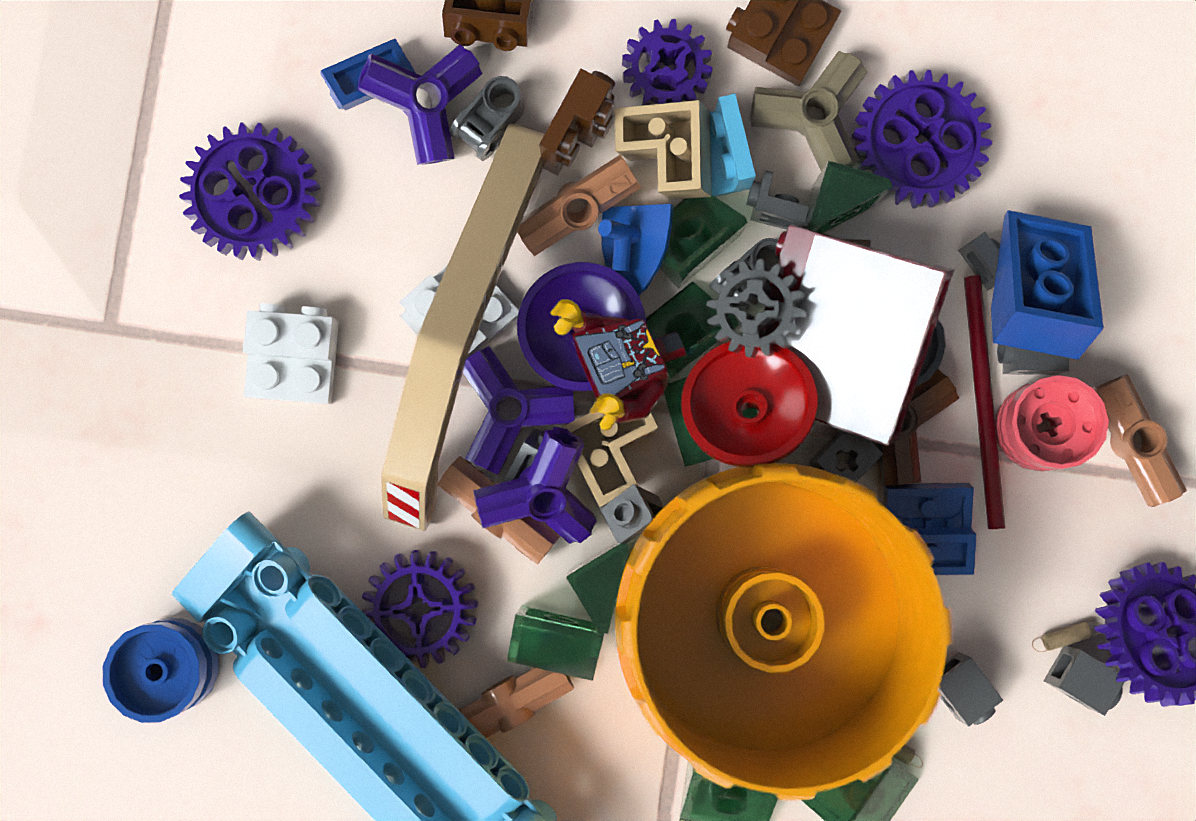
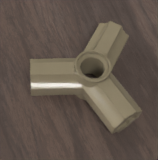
[750,51,868,179]

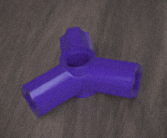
[357,44,483,165]
[463,346,575,475]
[473,426,597,544]

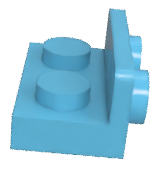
[710,94,756,198]

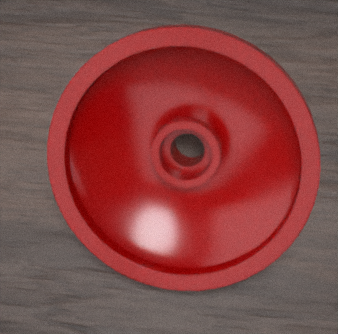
[681,341,817,467]

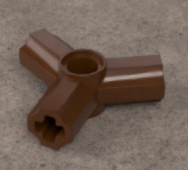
[877,369,959,486]

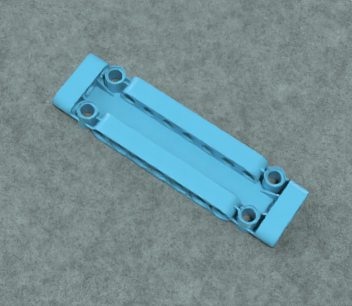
[171,511,557,821]

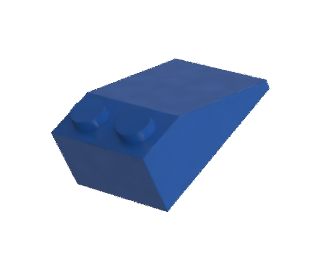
[991,210,1104,360]

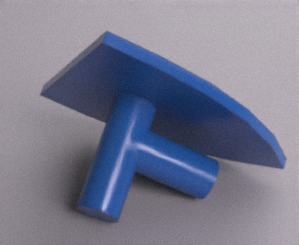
[598,204,674,296]

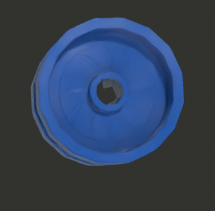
[103,618,219,723]

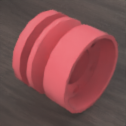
[995,375,1109,472]

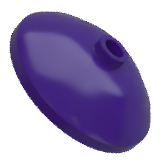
[517,262,646,391]

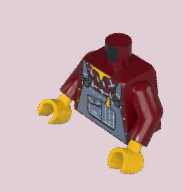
[551,299,685,430]

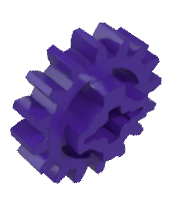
[622,19,713,106]

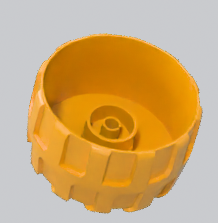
[615,463,952,800]

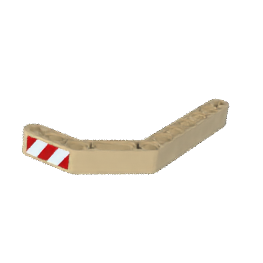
[381,123,545,531]

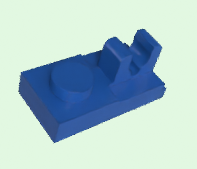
[320,38,416,111]

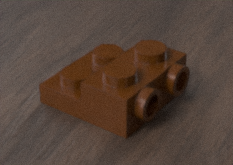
[442,0,533,51]
[726,0,841,87]
[539,68,616,176]

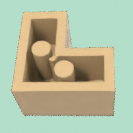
[615,100,712,200]
[561,412,658,507]

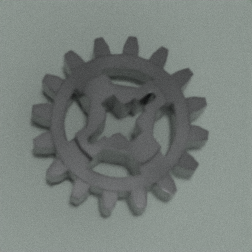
[707,259,807,358]

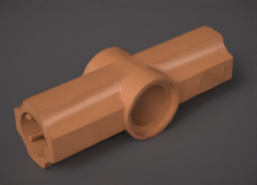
[517,154,641,256]
[1094,374,1187,507]
[438,456,560,565]
[458,655,574,738]

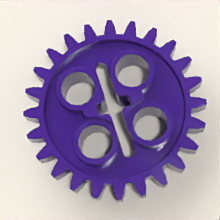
[851,70,992,209]
[179,122,321,261]
[1094,562,1196,707]

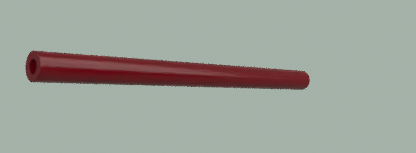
[963,275,1006,529]

